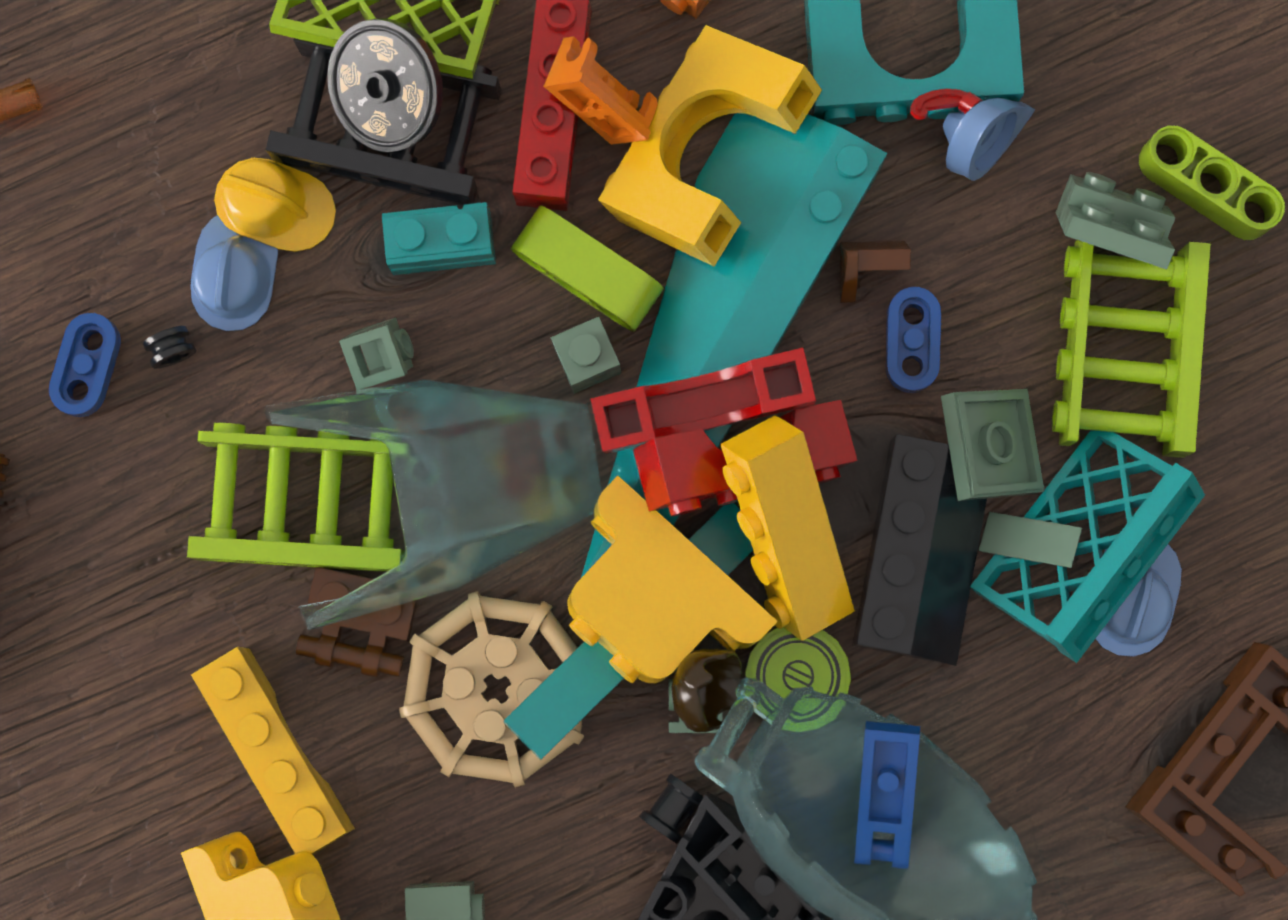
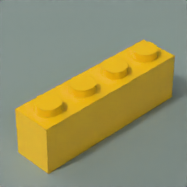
[721,415,855,641]

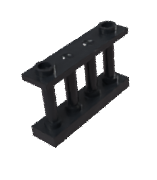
[265,38,502,206]

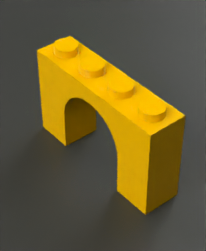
[598,25,822,267]

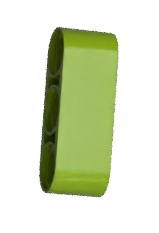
[1139,126,1285,240]
[510,206,664,332]

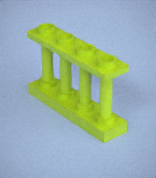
[1052,240,1211,458]
[187,423,414,573]

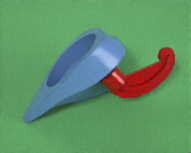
[910,88,1035,181]

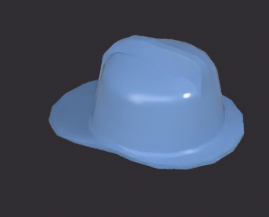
[190,215,278,331]
[1096,544,1182,657]

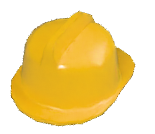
[214,157,336,252]

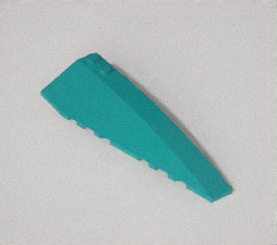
[581,113,887,578]

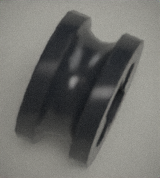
[143,326,197,369]

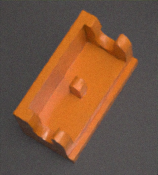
[543,36,658,145]

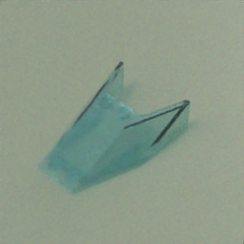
[264,379,602,630]

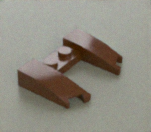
[1125,642,1288,897]

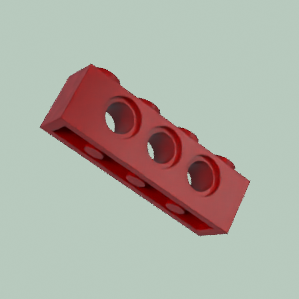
[513,0,592,211]

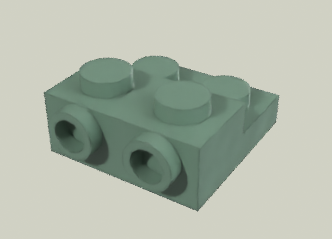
[1055,172,1175,269]

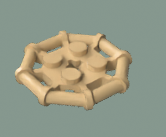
[399,591,584,788]

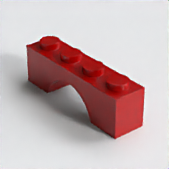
[590,348,816,454]
[633,400,858,516]

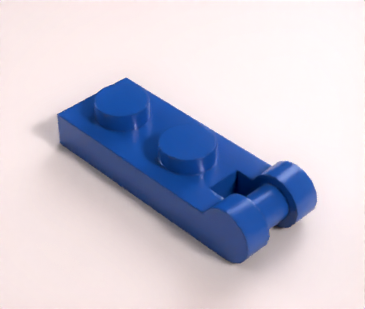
[854,721,921,869]

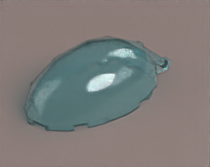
[695,677,1037,920]

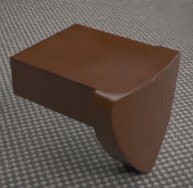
[840,241,911,303]

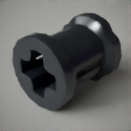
[639,773,703,844]

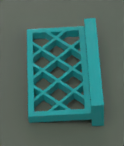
[970,430,1205,663]

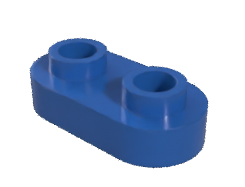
[885,287,941,393]
[49,313,121,417]

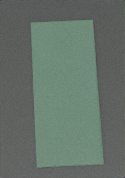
[978,512,1082,568]

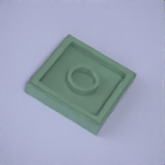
[941,389,1044,501]

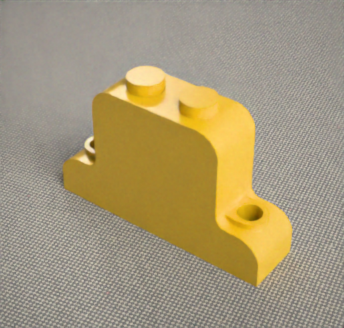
[567,475,777,683]
[181,832,341,920]

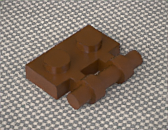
[296,567,420,677]

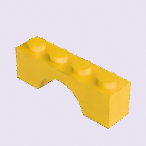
[191,647,355,855]

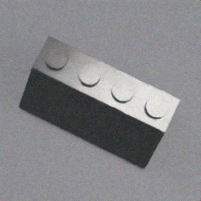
[852,434,987,666]

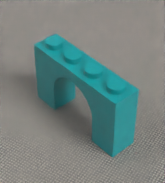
[804,0,1024,125]

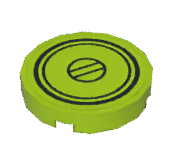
[745,627,851,729]

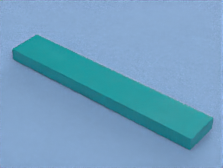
[503,503,753,760]

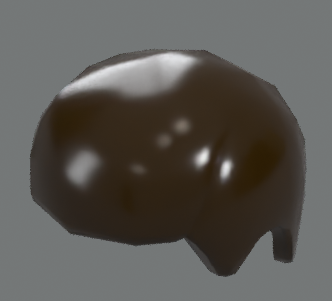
[671,649,742,732]

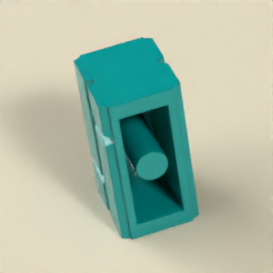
[382,202,496,275]

